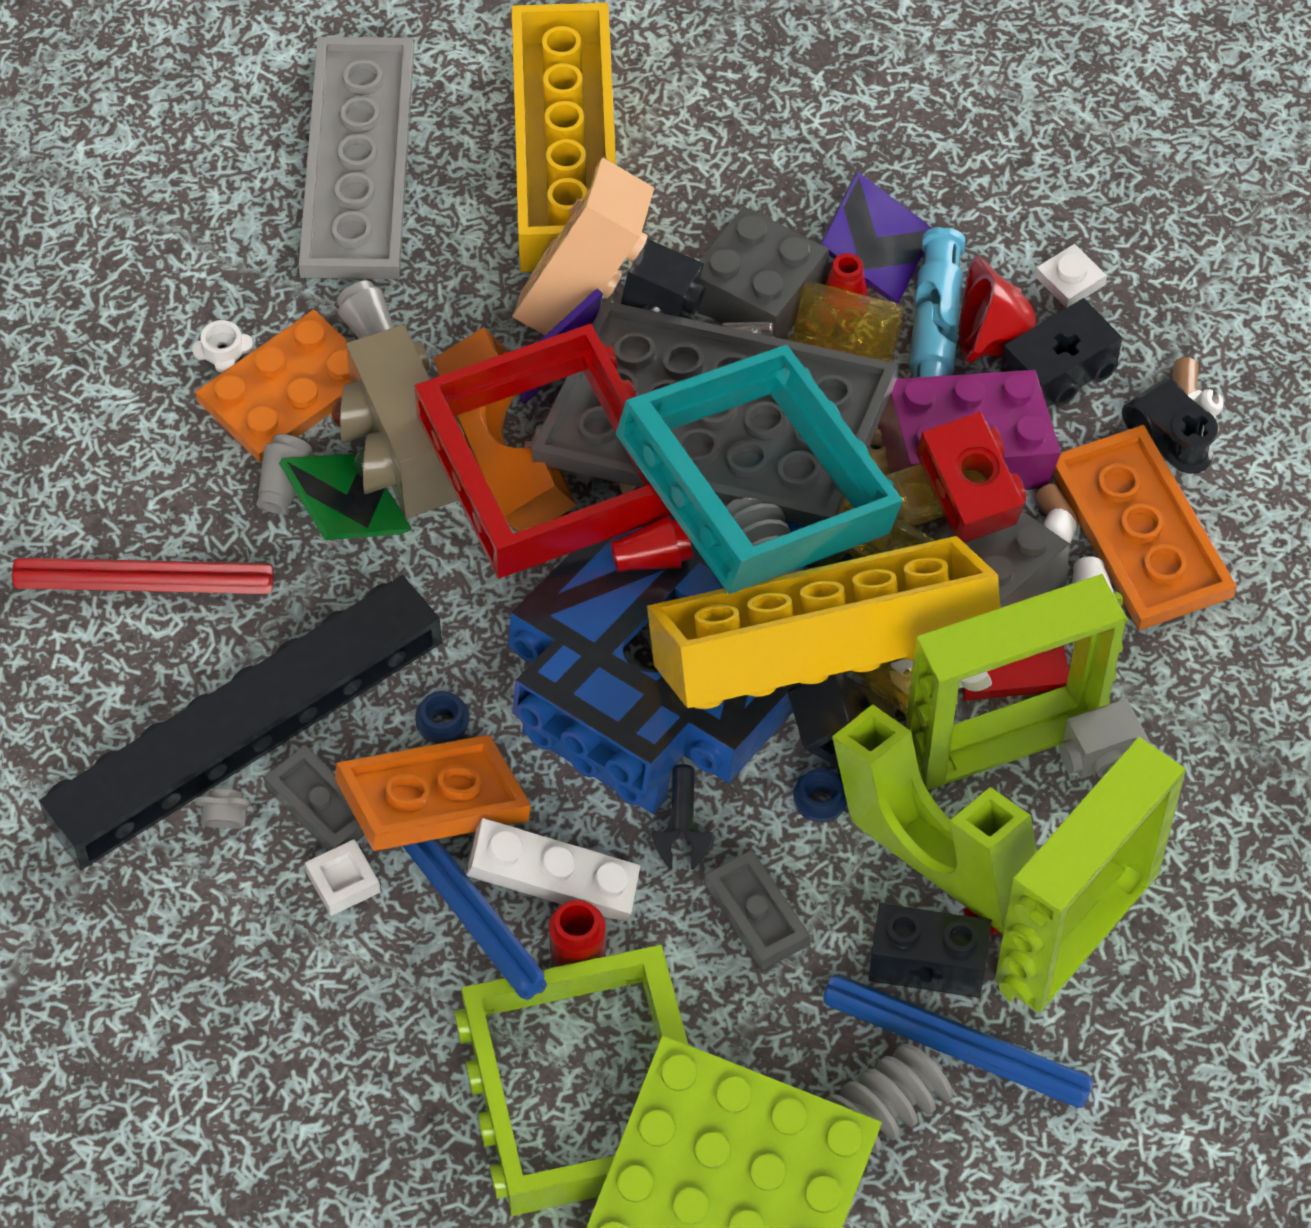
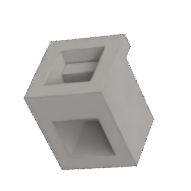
[1059,698,1150,779]

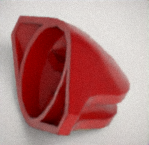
[959,255,1036,363]

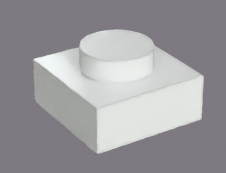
[1035,244,1107,308]
[305,839,381,916]

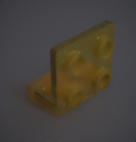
[789,281,905,363]

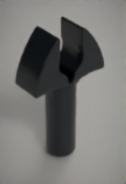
[652,764,713,870]

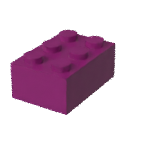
[878,370,1061,500]

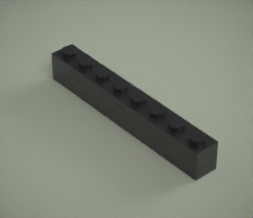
[39,574,442,871]

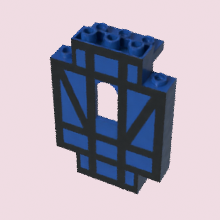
[508,487,867,815]

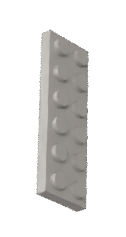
[299,37,414,279]

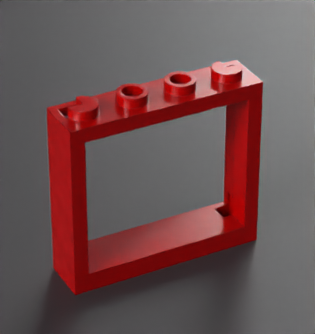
[414,323,673,579]

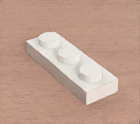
[466,818,640,921]

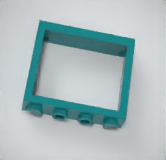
[616,345,903,595]

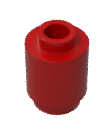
[549,900,606,967]

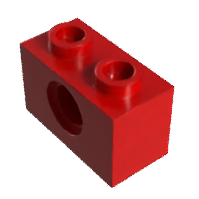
[916,411,1026,543]

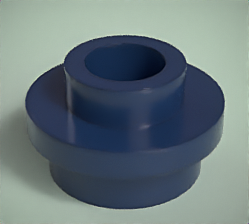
[415,691,470,744]
[793,769,847,823]

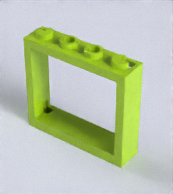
[906,574,1129,790]
[995,737,1186,1014]
[454,945,688,1216]

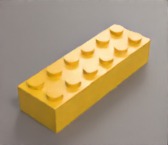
[512,2,620,272]
[647,536,1001,709]

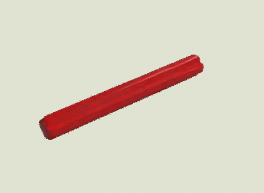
[12,558,275,594]

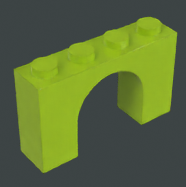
[832,704,1037,934]

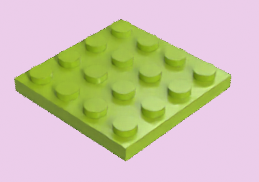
[587,1035,882,1228]

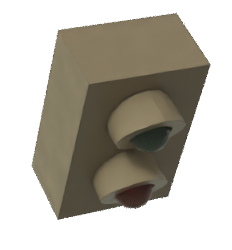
[331,324,466,518]

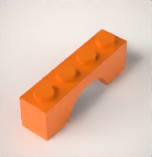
[433,327,577,532]

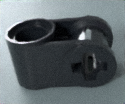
[1122,378,1218,474]

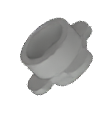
[195,789,254,829]

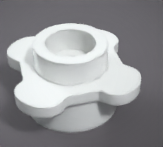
[192,320,253,373]

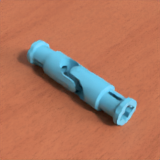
[909,227,965,378]

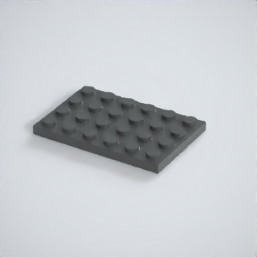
[531,301,898,526]

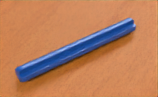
[403,839,547,1000]
[823,974,1093,1108]

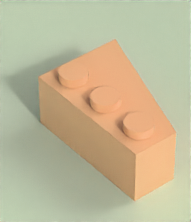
[512,157,654,335]

